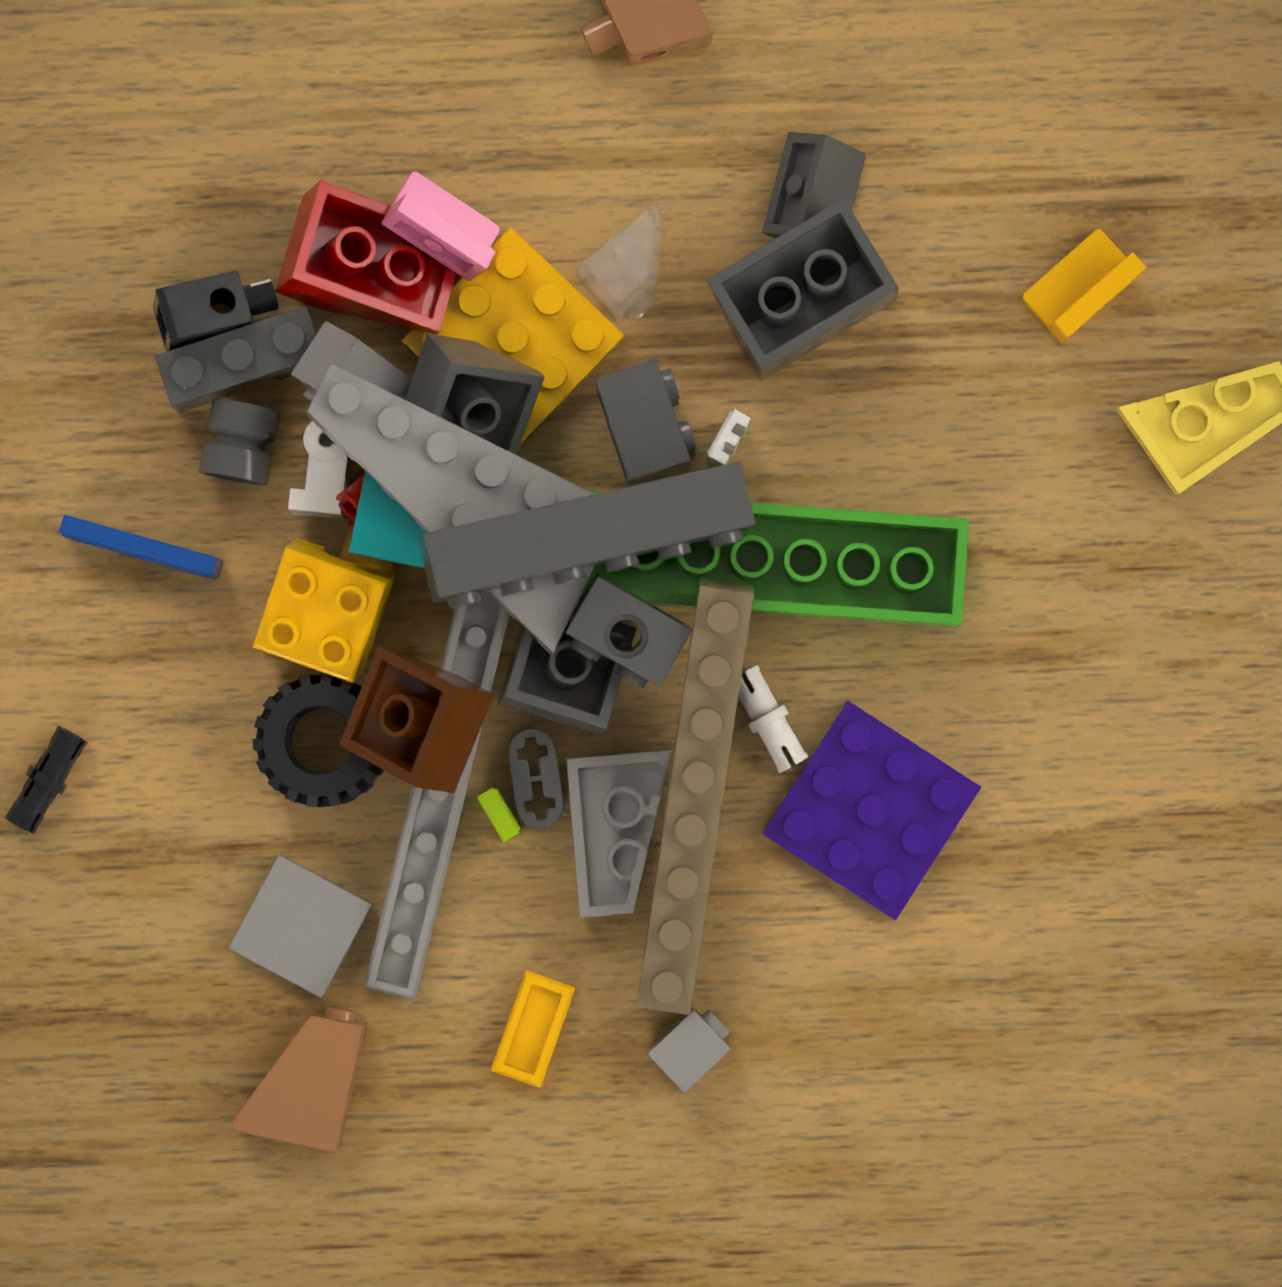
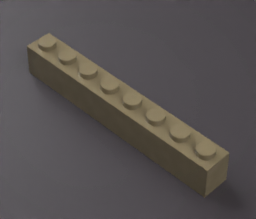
[637,578,754,1015]

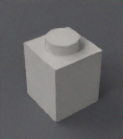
[647,1007,731,1093]

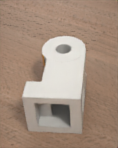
[288,421,351,520]

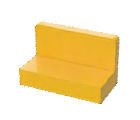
[1022,229,1147,344]

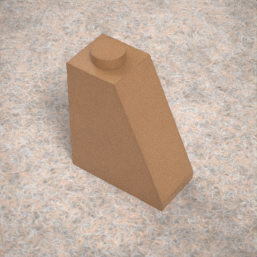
[231,1005,367,1153]

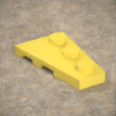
[1116,361,1282,496]

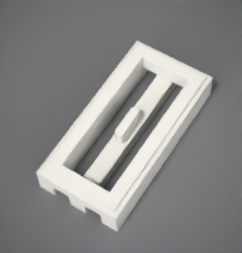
[705,409,751,468]

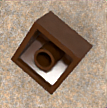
[339,646,494,793]

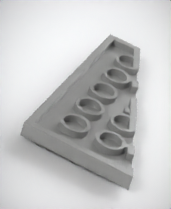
[306,363,594,654]

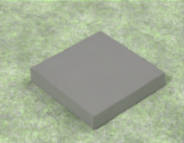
[229,854,373,998]

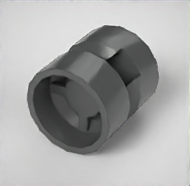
[199,399,280,486]

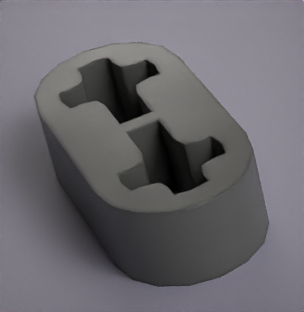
[509,729,564,828]

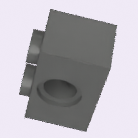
[565,573,692,688]

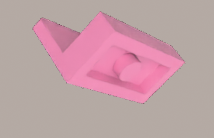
[381,172,499,281]

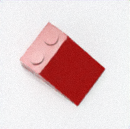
[275,180,456,334]

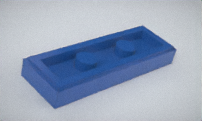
[59,514,224,580]

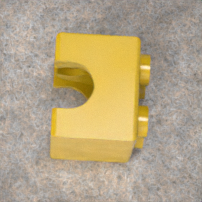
[252,538,397,683]

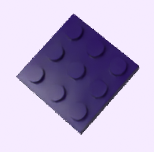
[762,701,981,920]

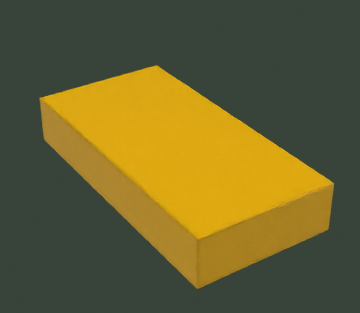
[490,969,576,1088]

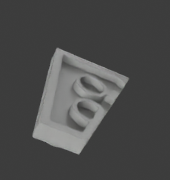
[566,750,672,918]

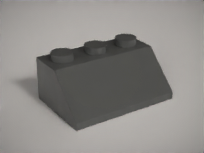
[707,198,899,381]

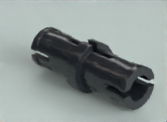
[5,725,88,834]

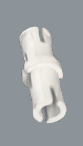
[738,665,809,773]

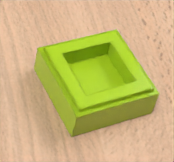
[477,787,522,843]

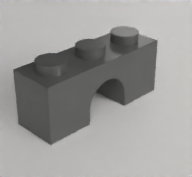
[155,306,318,413]

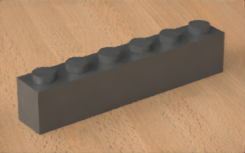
[418,461,756,609]

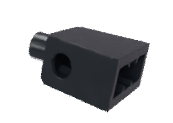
[153,271,279,352]

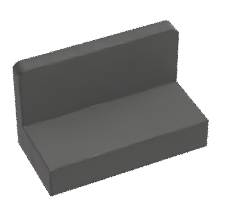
[762,132,866,239]

